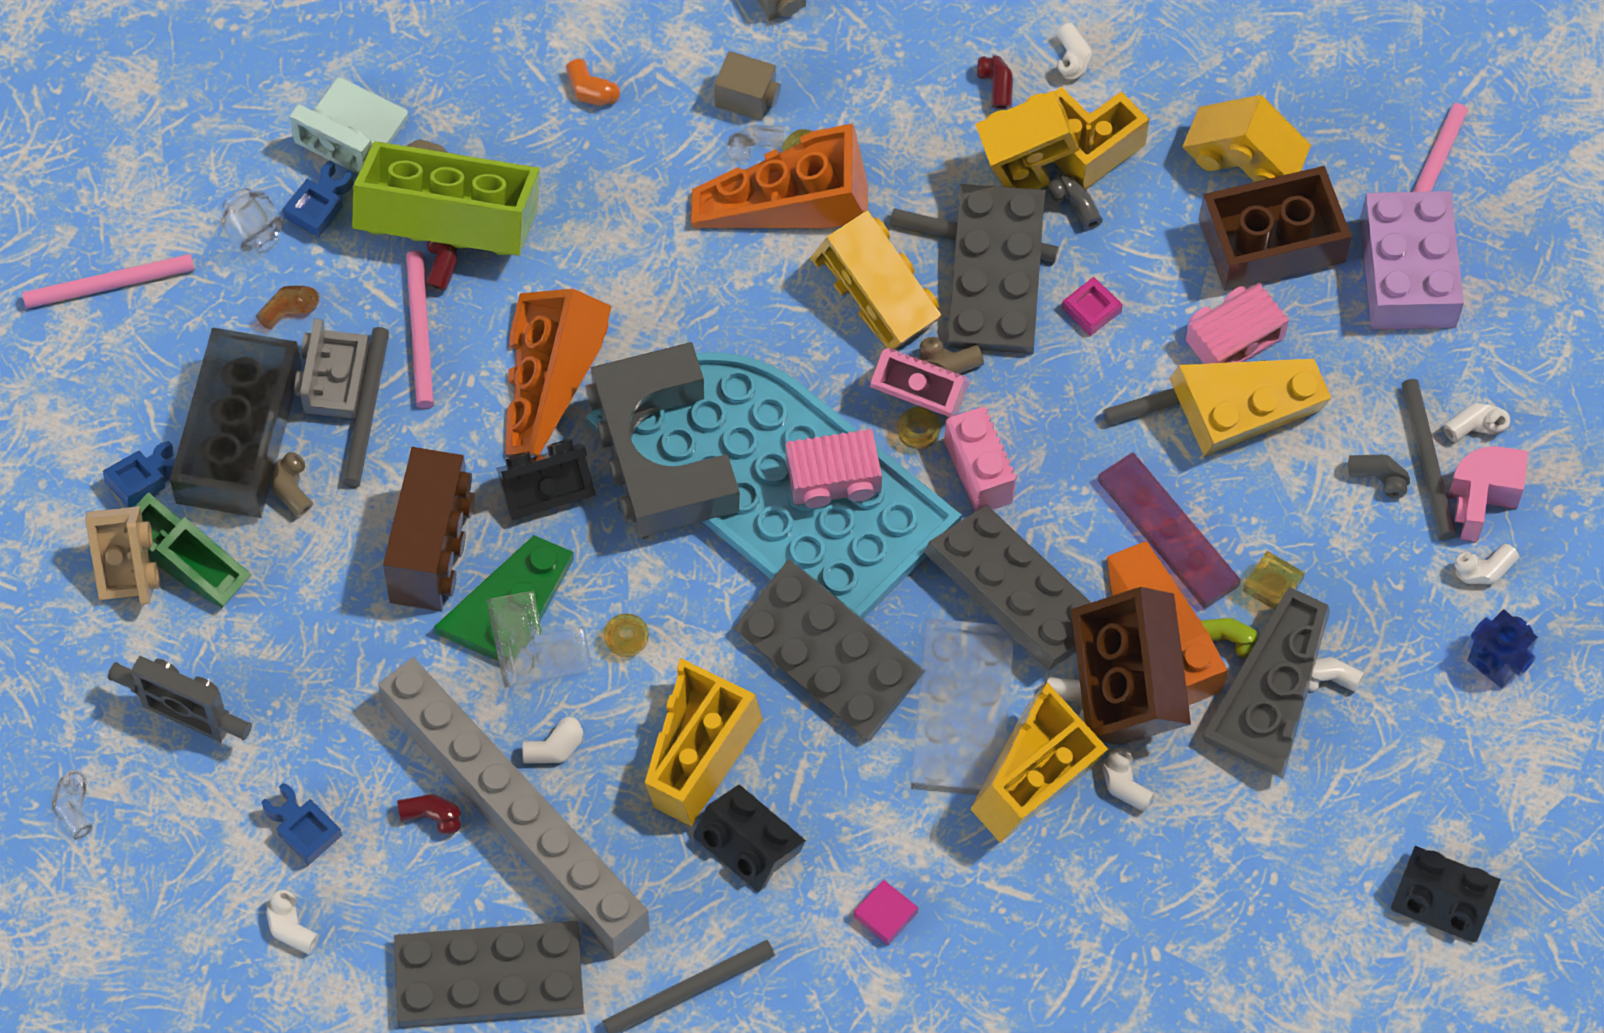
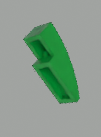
[135,492,252,608]

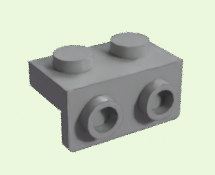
[294,319,369,419]

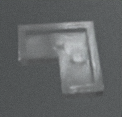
[486,591,593,688]

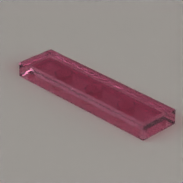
[1098,452,1241,609]

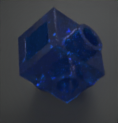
[1467,609,1538,688]

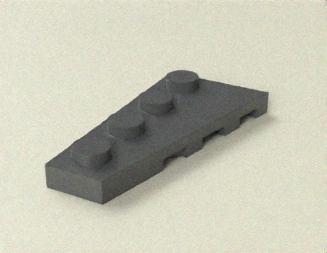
[1202,587,1330,779]

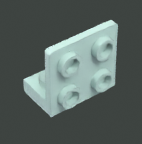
[289,77,408,174]

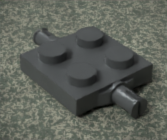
[108,656,252,742]

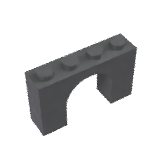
[585,342,740,538]

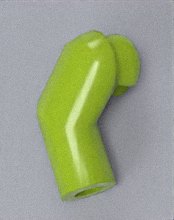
[1200,618,1259,658]

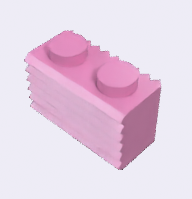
[1185,283,1289,364]
[870,348,970,417]
[944,407,1017,512]
[785,429,882,508]

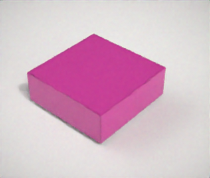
[1062,277,1123,336]
[853,879,918,945]

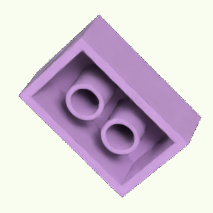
[1360,191,1464,330]

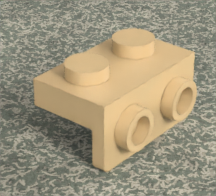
[85,506,159,605]

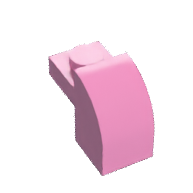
[1447,446,1528,542]

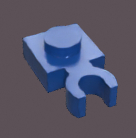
[282,160,354,237]
[103,441,186,508]
[261,783,342,865]

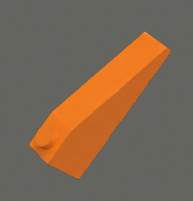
[691,123,868,228]
[506,288,612,456]
[1106,541,1228,705]

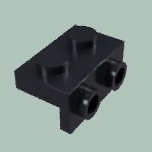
[496,439,596,520]
[693,784,806,892]
[1391,846,1501,943]

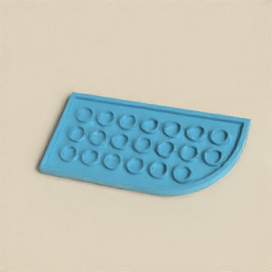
[586,352,962,619]

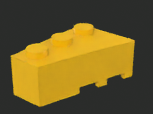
[809,210,942,350]
[1169,359,1332,457]
[645,658,763,826]
[970,682,1108,843]

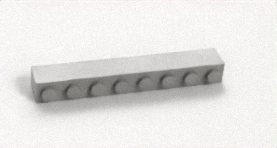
[378,657,650,959]

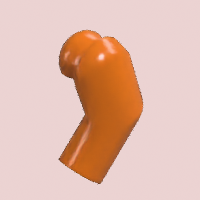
[566,59,620,106]

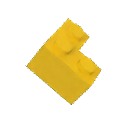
[1053,86,1149,189]
[975,90,1080,189]
[1182,95,1311,182]

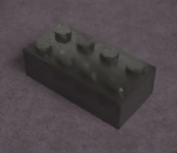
[170,327,302,518]

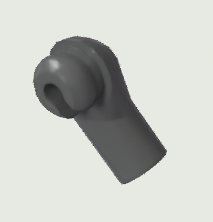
[1048,175,1103,230]
[1348,454,1410,499]

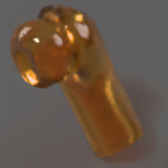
[256,286,320,330]

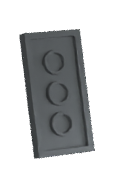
[948,184,1045,354]
[924,505,1091,671]
[734,559,926,741]
[394,921,584,1028]

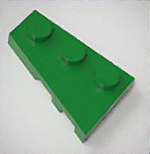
[434,535,574,668]

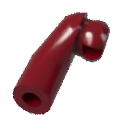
[977,55,1013,109]
[426,241,457,291]
[397,794,461,835]

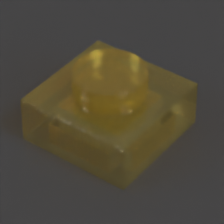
[1243,551,1305,610]

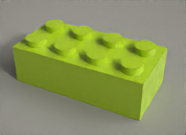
[352,141,540,256]

